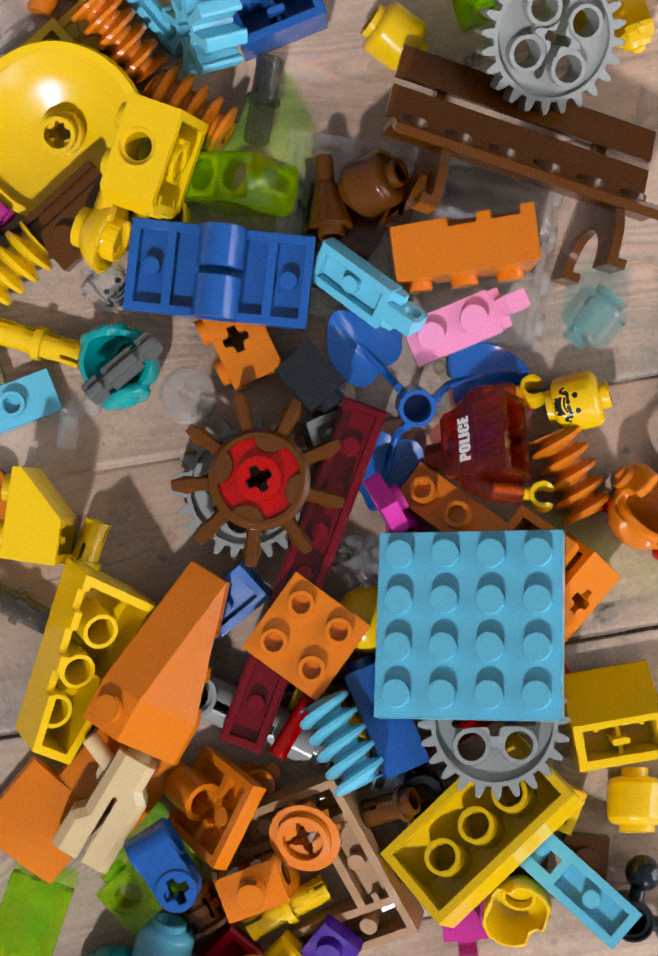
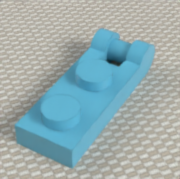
[520,834,643,950]

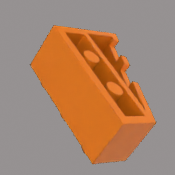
[388,201,541,294]

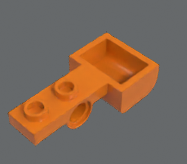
[400,462,580,568]

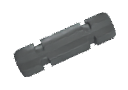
[81,331,163,405]

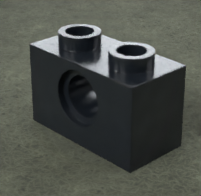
[274,339,346,416]

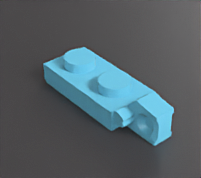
[312,237,429,337]

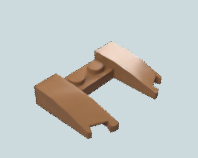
[238,766,424,952]

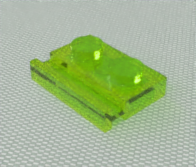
[0,868,75,956]

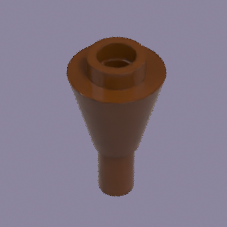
[308,154,353,241]

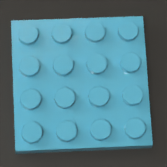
[374,530,565,722]

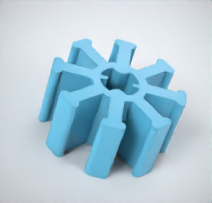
[162,0,248,75]

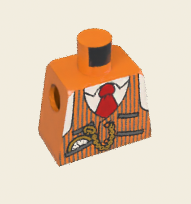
[209,848,303,923]

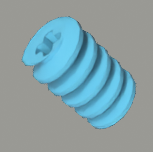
[300,690,384,797]

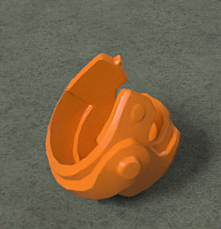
[607,462,658,552]

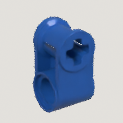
[124,817,202,913]

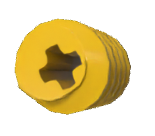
[0,219,53,306]

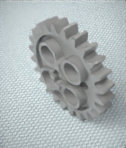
[475,0,626,115]
[174,417,316,560]
[418,698,571,800]

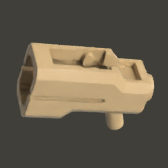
[51,731,157,874]

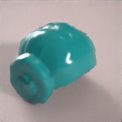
[79,321,160,412]

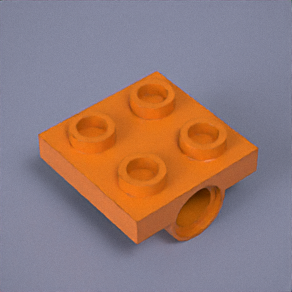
[242,572,371,701]
[164,745,266,871]

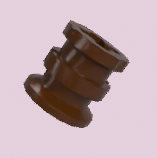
[183,878,228,940]

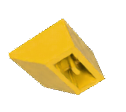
[0,466,77,566]
[564,659,658,772]

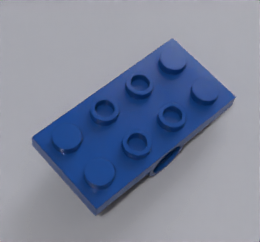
[122,217,316,331]

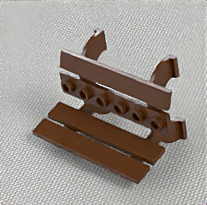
[382,44,658,286]

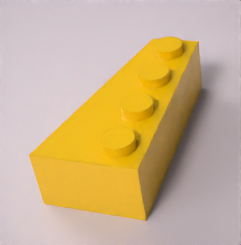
[15,556,157,765]

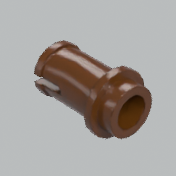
[360,785,421,828]

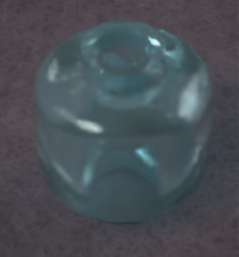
[560,282,628,351]

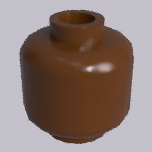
[338,149,409,217]

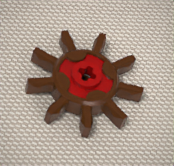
[171,393,345,567]

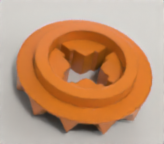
[269,801,343,871]

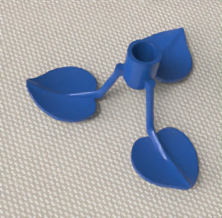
[326,310,529,511]

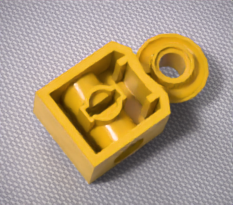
[70,91,209,274]

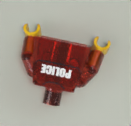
[424,374,554,513]

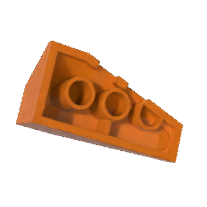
[82,561,230,765]

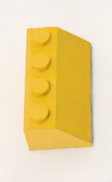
[380,732,585,928]

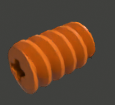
[70,0,169,85]
[141,63,238,160]
[527,426,611,526]

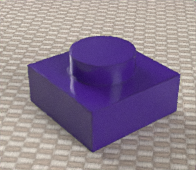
[300,914,364,956]

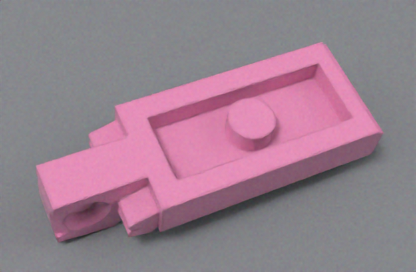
[405,287,531,368]

